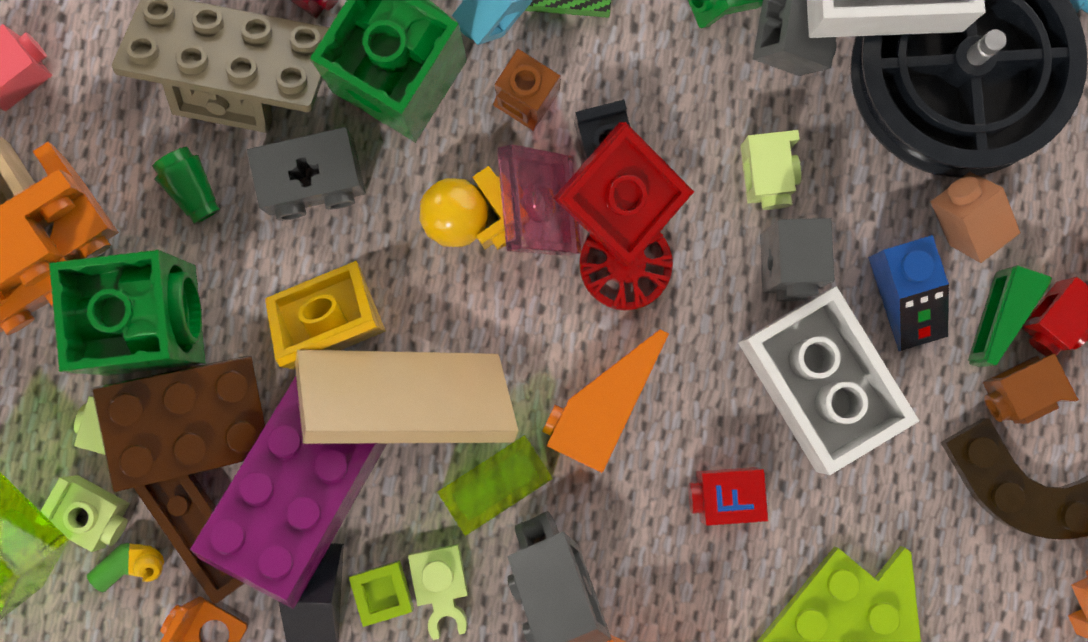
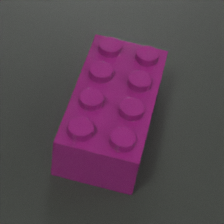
[190,376,387,609]

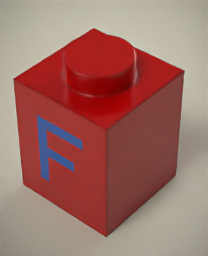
[688,467,768,526]

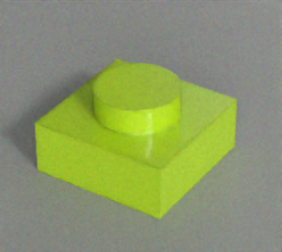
[349,560,414,627]

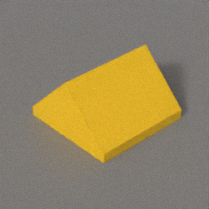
[265,260,386,369]

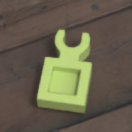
[408,544,469,640]

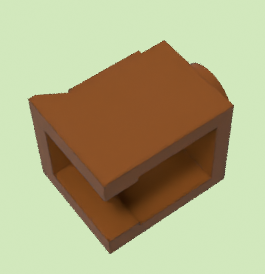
[493,49,561,131]
[983,354,1079,424]

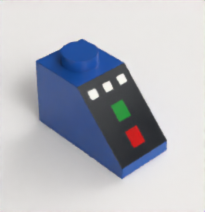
[868,235,949,351]

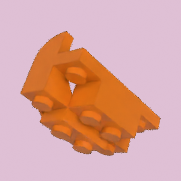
[0,142,119,335]

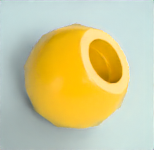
[419,178,489,247]

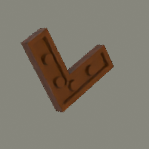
[134,474,245,605]

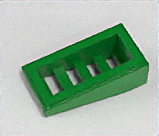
[968,265,1052,367]

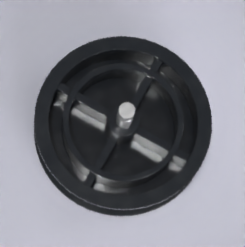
[850,0,1088,178]

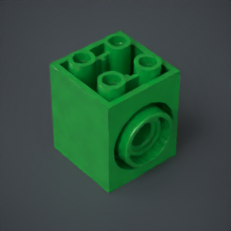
[310,0,467,143]
[49,250,206,376]

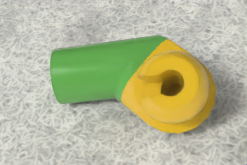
[87,543,165,592]

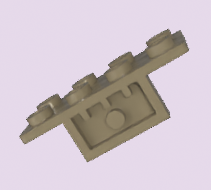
[112,0,329,133]

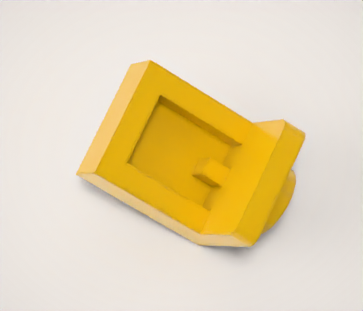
[472,166,525,250]

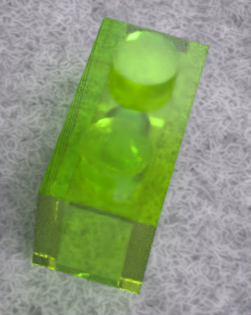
[437,434,553,536]

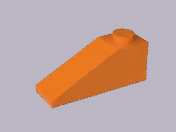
[542,329,669,473]

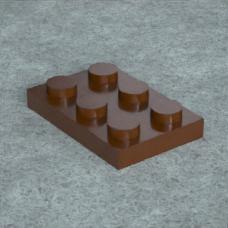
[91,356,265,492]

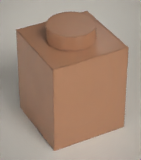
[930,172,1021,263]

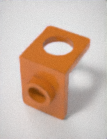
[160,596,248,642]

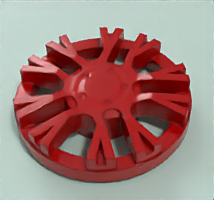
[579,232,673,311]

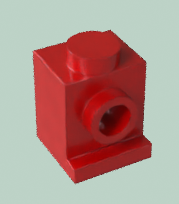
[1022,276,1088,357]

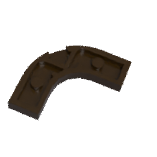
[940,418,1088,540]

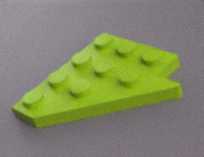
[757,546,921,642]

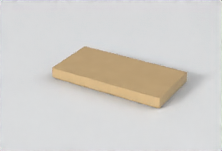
[295,350,519,444]

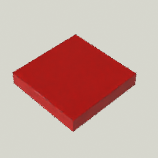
[553,122,694,267]

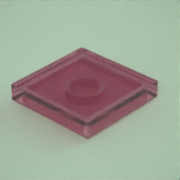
[497,144,582,256]

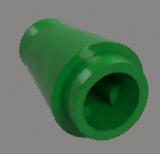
[152,146,220,225]

